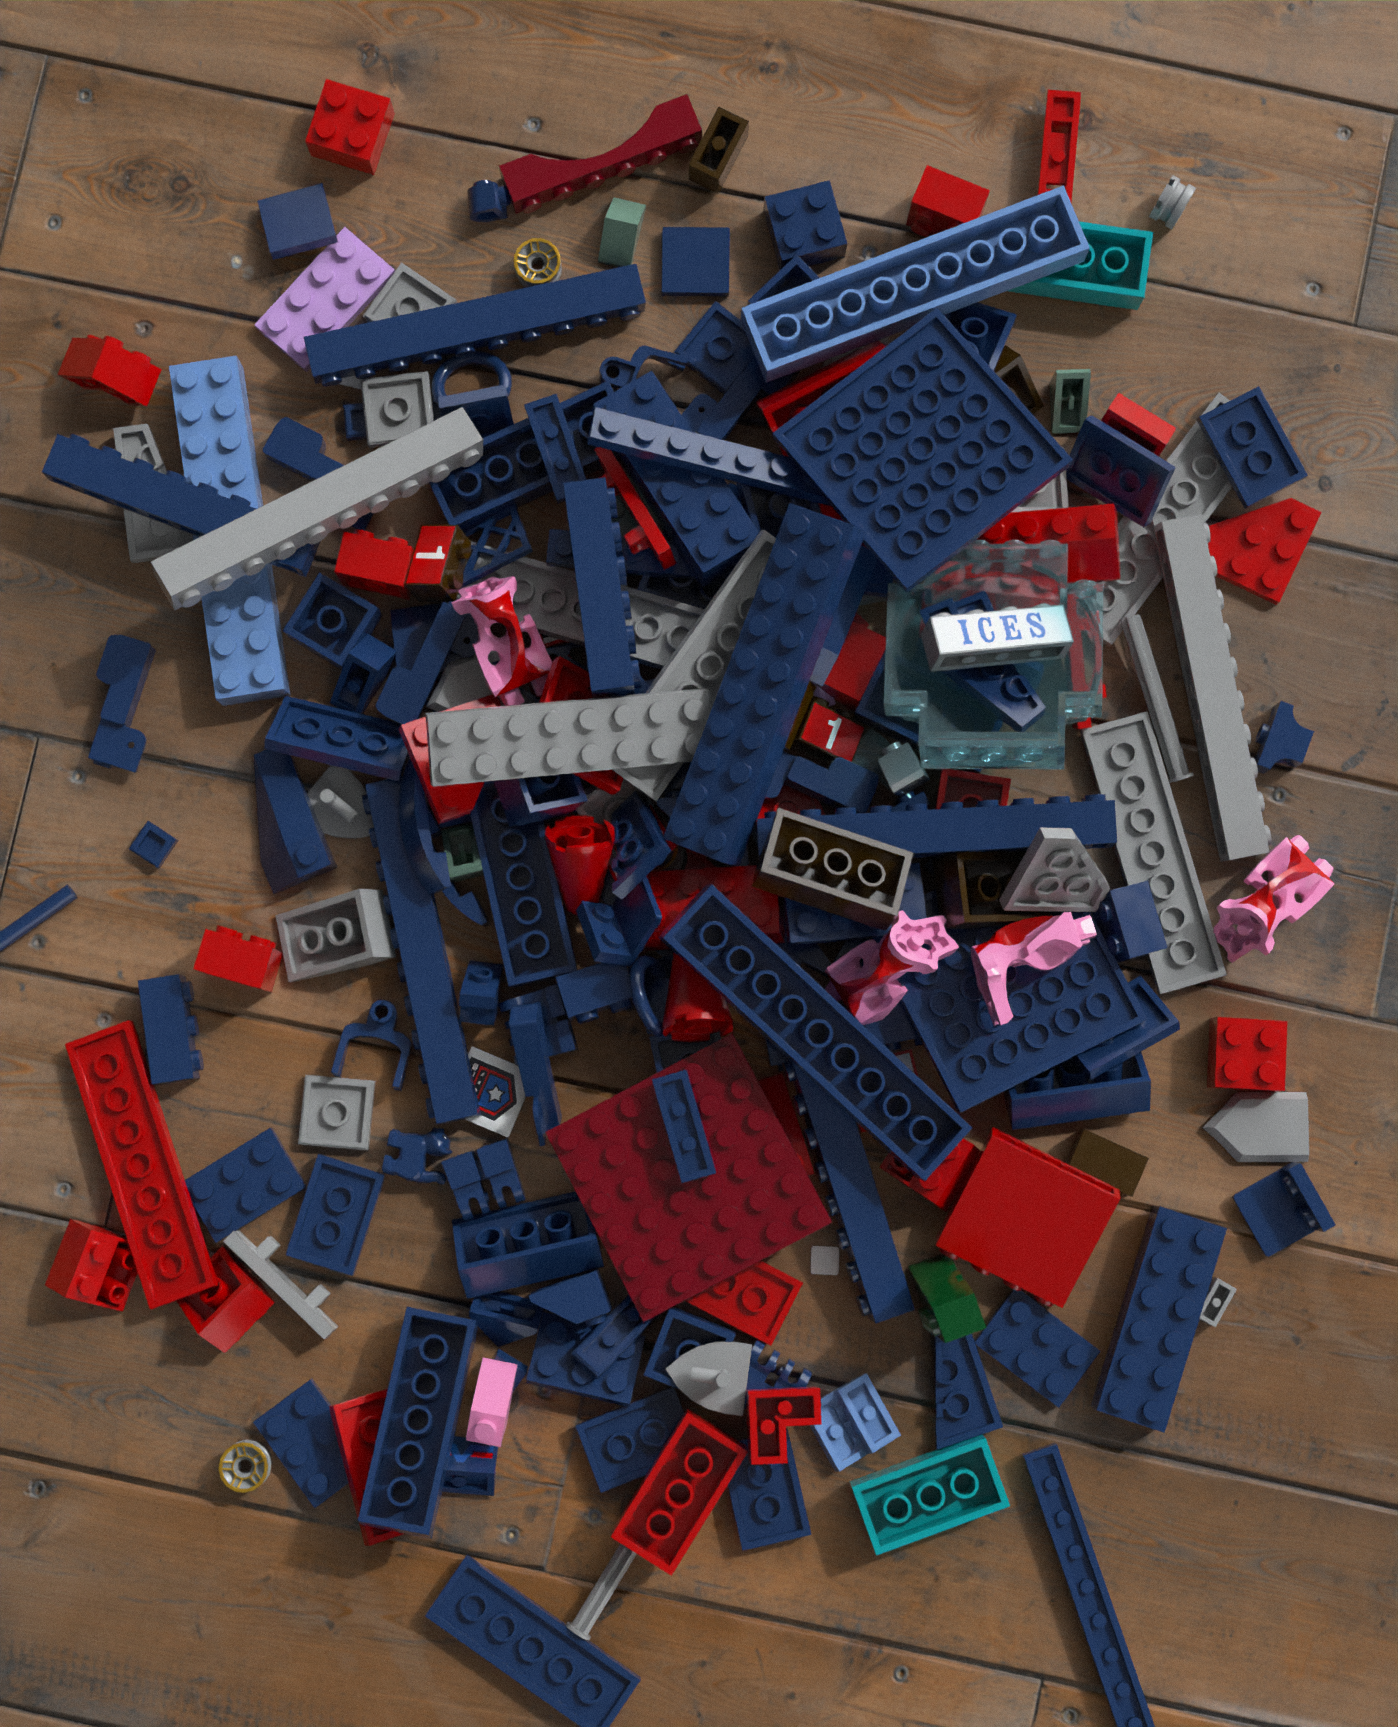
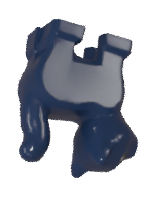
[382,1127,453,1185]

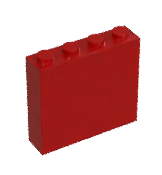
[936,1127,1120,1308]

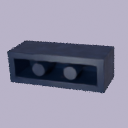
[138,974,204,1085]

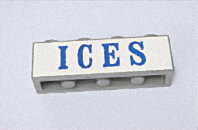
[921,603,1074,672]

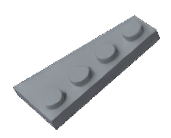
[113,423,193,563]

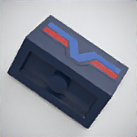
[442,1436,498,1496]

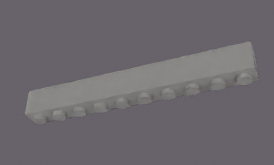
[151,407,483,610]
[1153,514,1272,862]

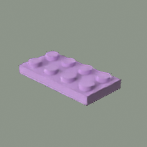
[254,227,395,372]

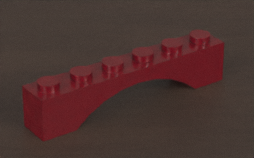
[499,94,702,214]

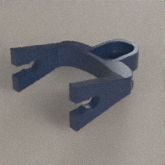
[599,345,689,389]
[331,1000,412,1092]

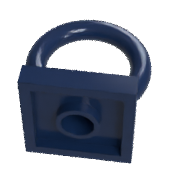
[431,351,514,439]
[628,954,673,1037]

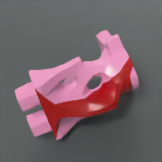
[451,576,552,706]
[1213,835,1334,963]
[825,910,959,1025]
[971,912,1097,1026]

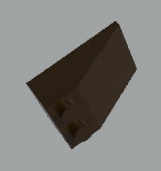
[933,851,1051,929]

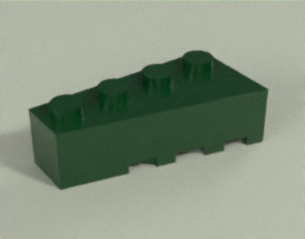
[908,1253,987,1343]

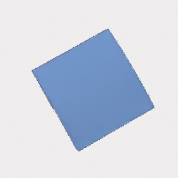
[809,1373,901,1472]

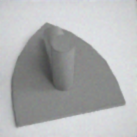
[307,765,374,839]
[666,1342,752,1416]

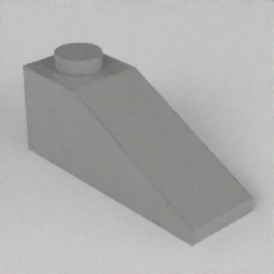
[878,741,930,796]

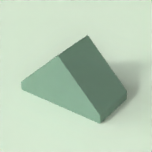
[598,197,646,267]
[1049,369,1091,433]
[442,823,484,882]

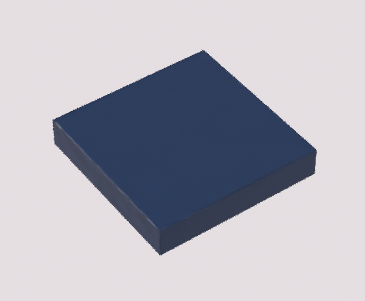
[258,183,338,260]
[662,227,730,297]
[674,301,755,395]

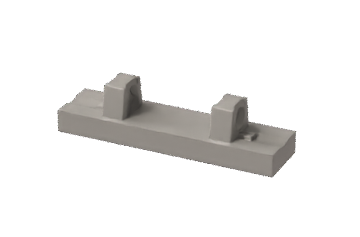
[223,1230,339,1340]

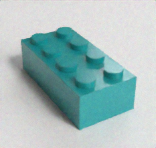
[1008,221,1153,310]
[849,1435,1010,1556]

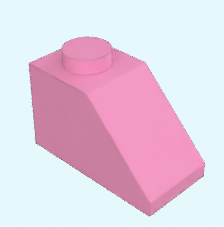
[466,1358,518,1447]

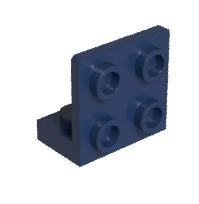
[576,876,662,966]
[1232,1162,1336,1257]

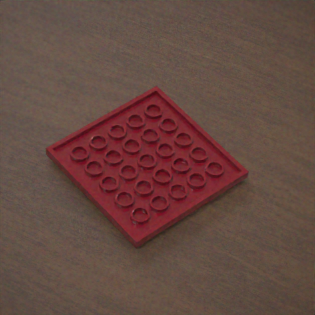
[545,1033,832,1322]

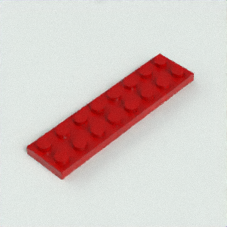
[65,1020,219,1310]

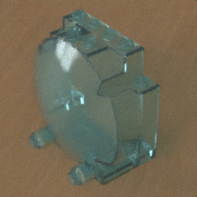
[884,540,1104,771]

